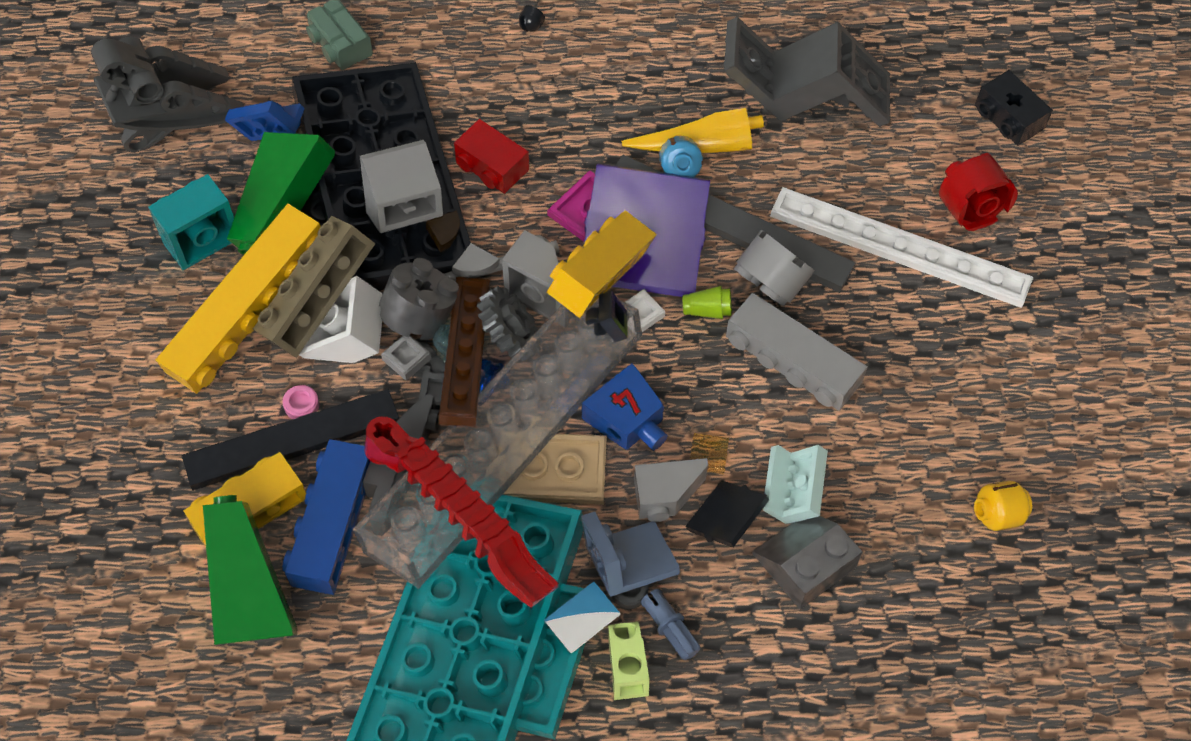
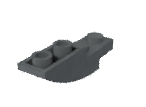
[363,394,440,535]

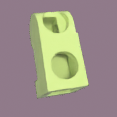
[608,621,650,700]

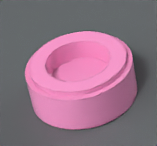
[283,385,319,419]

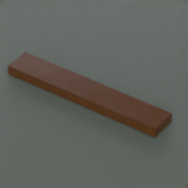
[439,277,490,427]

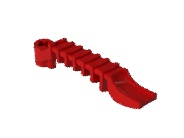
[364,416,559,608]

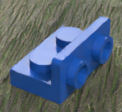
[225,101,305,141]

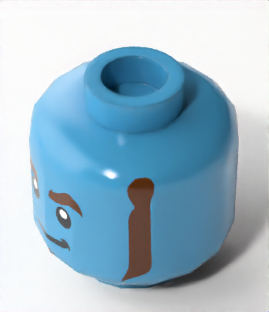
[659,136,703,177]

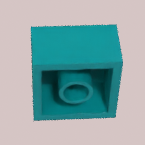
[148,174,234,270]

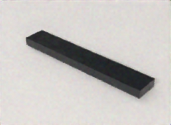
[182,389,399,491]

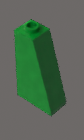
[227,132,336,255]
[203,495,297,645]

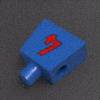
[582,363,668,451]

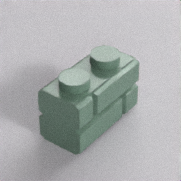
[306,0,373,70]

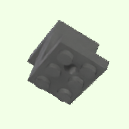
[723,16,890,127]

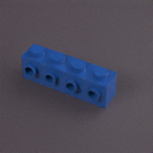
[282,439,371,595]

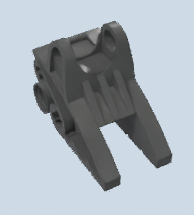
[91,36,244,153]

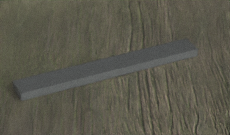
[615,155,856,293]

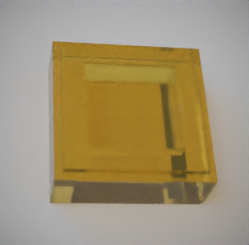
[690,433,729,474]

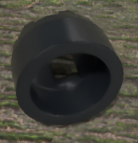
[518,5,545,32]

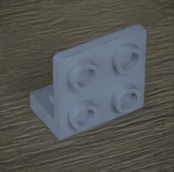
[581,511,680,597]

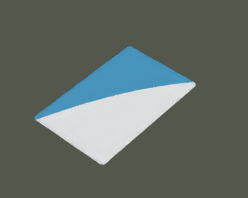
[544,582,620,653]

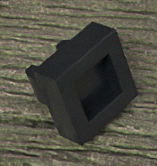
[586,290,628,342]

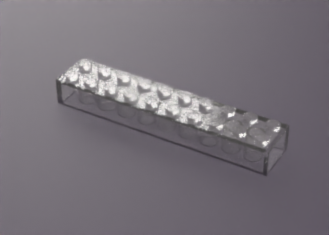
[353,300,643,589]

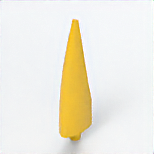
[622,108,764,153]

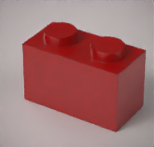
[454,119,529,194]

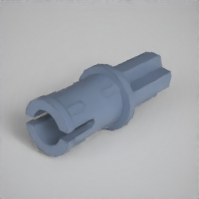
[641,589,700,660]

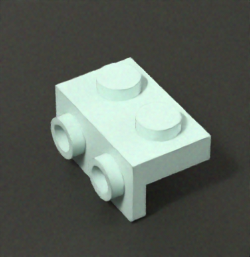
[763,445,828,524]

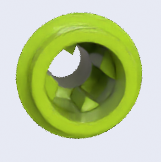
[682,286,732,319]

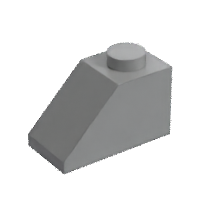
[634,458,708,522]

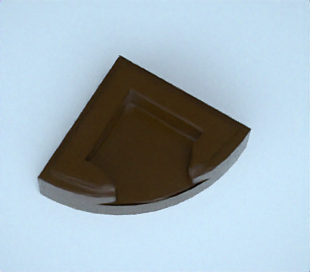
[426,211,460,252]

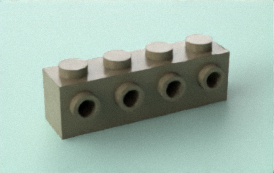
[253,216,375,358]

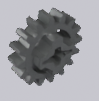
[477,286,540,360]

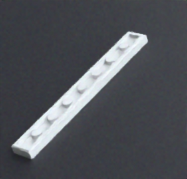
[770,187,1033,308]

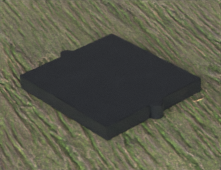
[685,480,769,548]

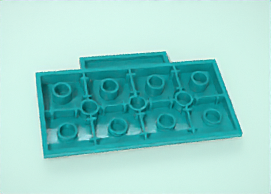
[346,488,585,741]

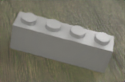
[726,293,868,411]

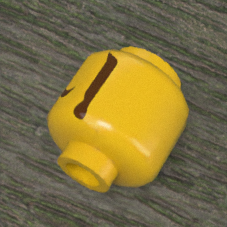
[974,481,1032,531]

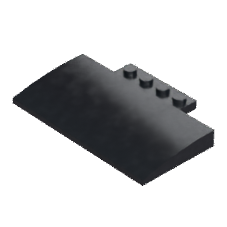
[292,62,471,291]

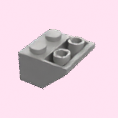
[360,140,443,233]

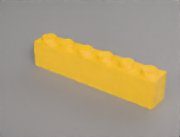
[155,204,321,394]

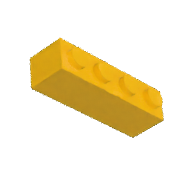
[547,210,657,318]

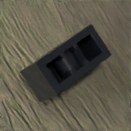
[975,70,1053,146]

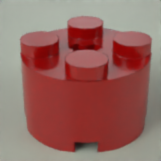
[939,153,1018,231]

